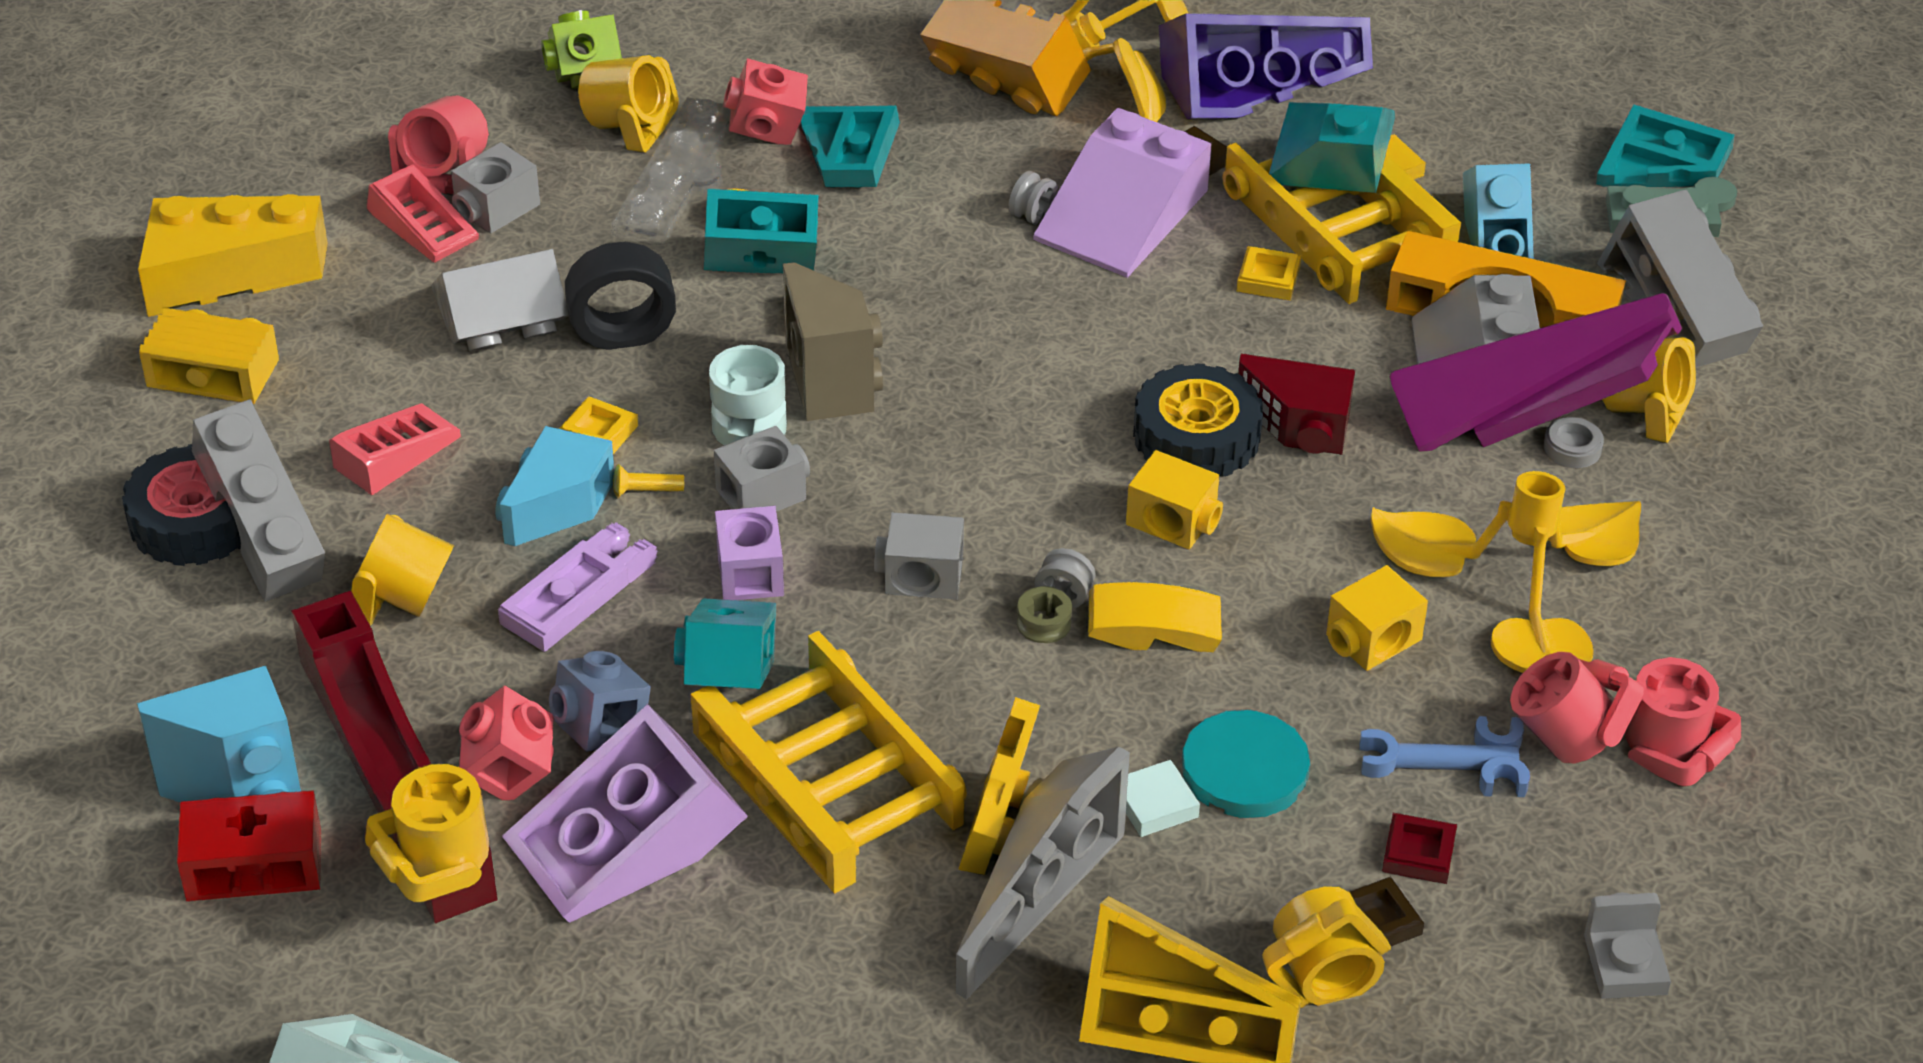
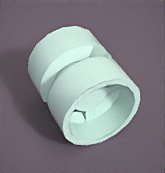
[709,345,787,446]

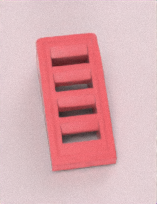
[367,164,479,263]
[329,403,461,495]

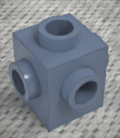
[549,651,651,752]

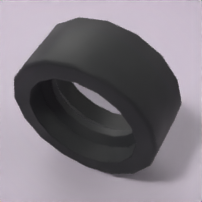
[565,241,676,350]

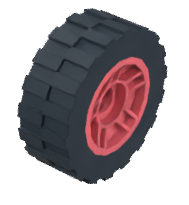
[122,444,241,566]

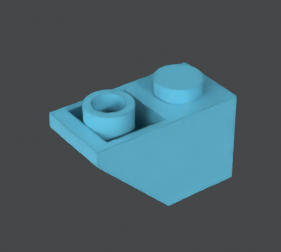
[1463,164,1534,259]
[495,426,614,546]

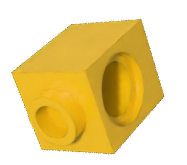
[1126,450,1223,550]
[1326,565,1428,671]

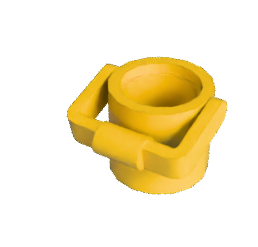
[578,55,679,153]
[1602,337,1696,443]
[351,514,454,626]
[365,764,489,902]
[1262,886,1391,1008]

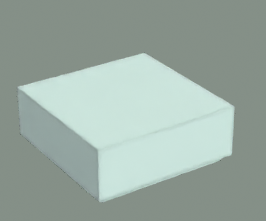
[1126,760,1200,837]

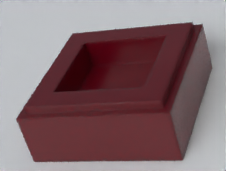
[1382,813,1458,884]

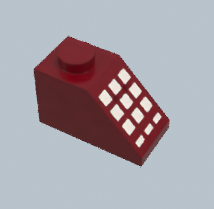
[1238,353,1355,455]

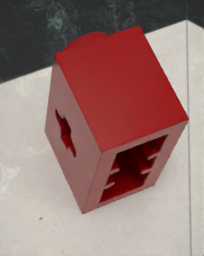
[177,790,321,902]

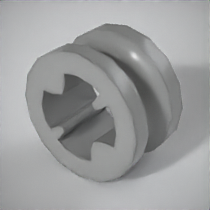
[1009,170,1058,225]
[1034,548,1096,608]

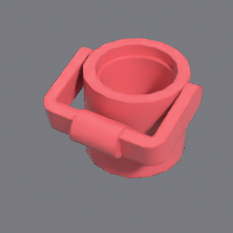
[388,95,489,194]
[1510,652,1644,764]
[1625,657,1741,786]

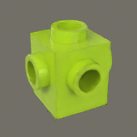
[541,11,622,89]

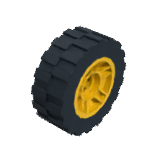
[1133,363,1263,477]

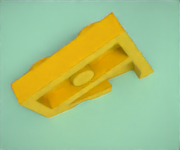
[958,697,1040,875]

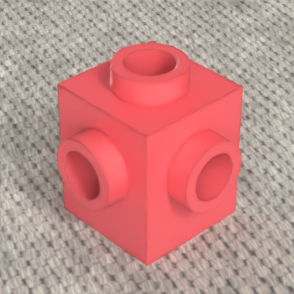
[723,58,808,145]
[459,685,554,800]

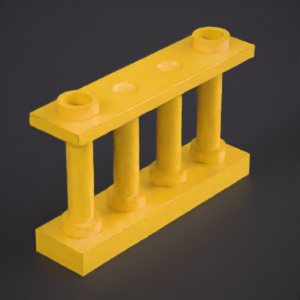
[1223,143,1461,304]
[691,630,967,894]

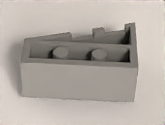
[1597,189,1763,368]

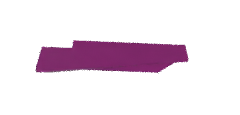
[1389,293,1682,452]

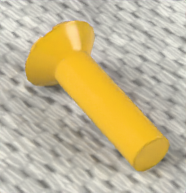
[613,464,684,498]

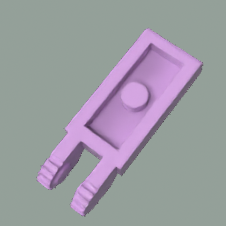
[498,522,658,652]

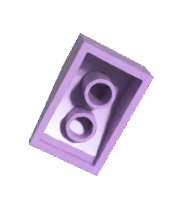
[1033,108,1211,278]
[502,704,748,923]

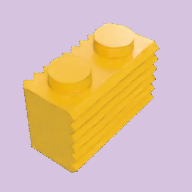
[139,307,279,404]

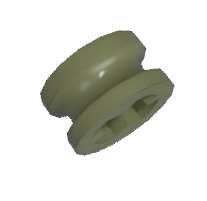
[1017,586,1072,643]

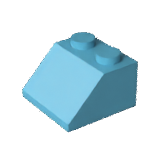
[137,666,301,802]

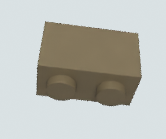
[783,262,883,421]

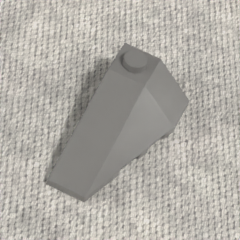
[956,747,1130,1000]

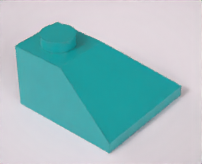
[1269,102,1395,193]

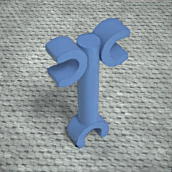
[1359,716,1530,797]

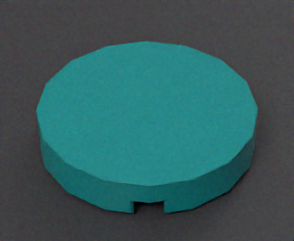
[1182,710,1310,818]

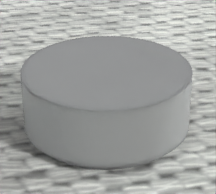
[1544,417,1604,468]

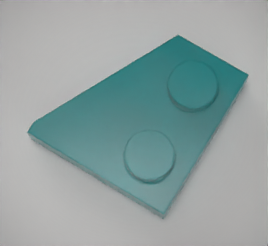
[1596,104,1735,187]
[800,105,900,188]

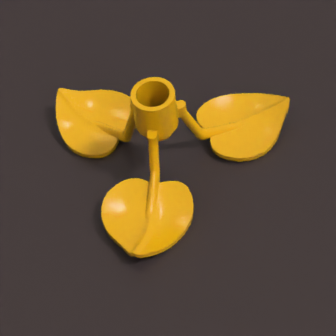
[1061,0,1188,122]
[1370,471,1641,673]

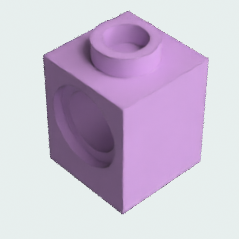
[715,506,784,600]

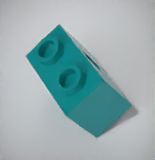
[704,189,819,273]
[674,598,776,689]

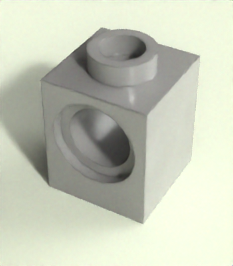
[451,142,540,233]
[714,426,810,512]
[874,512,964,600]

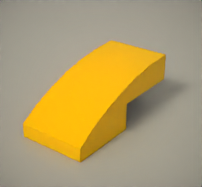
[1088,582,1222,652]

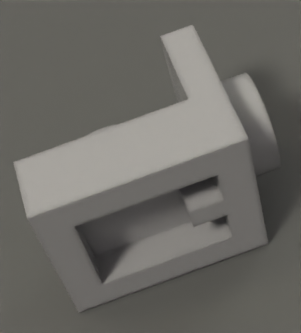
[1584,893,1671,999]

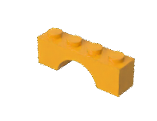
[1386,231,1626,328]

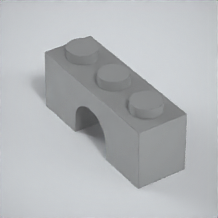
[192,399,325,602]

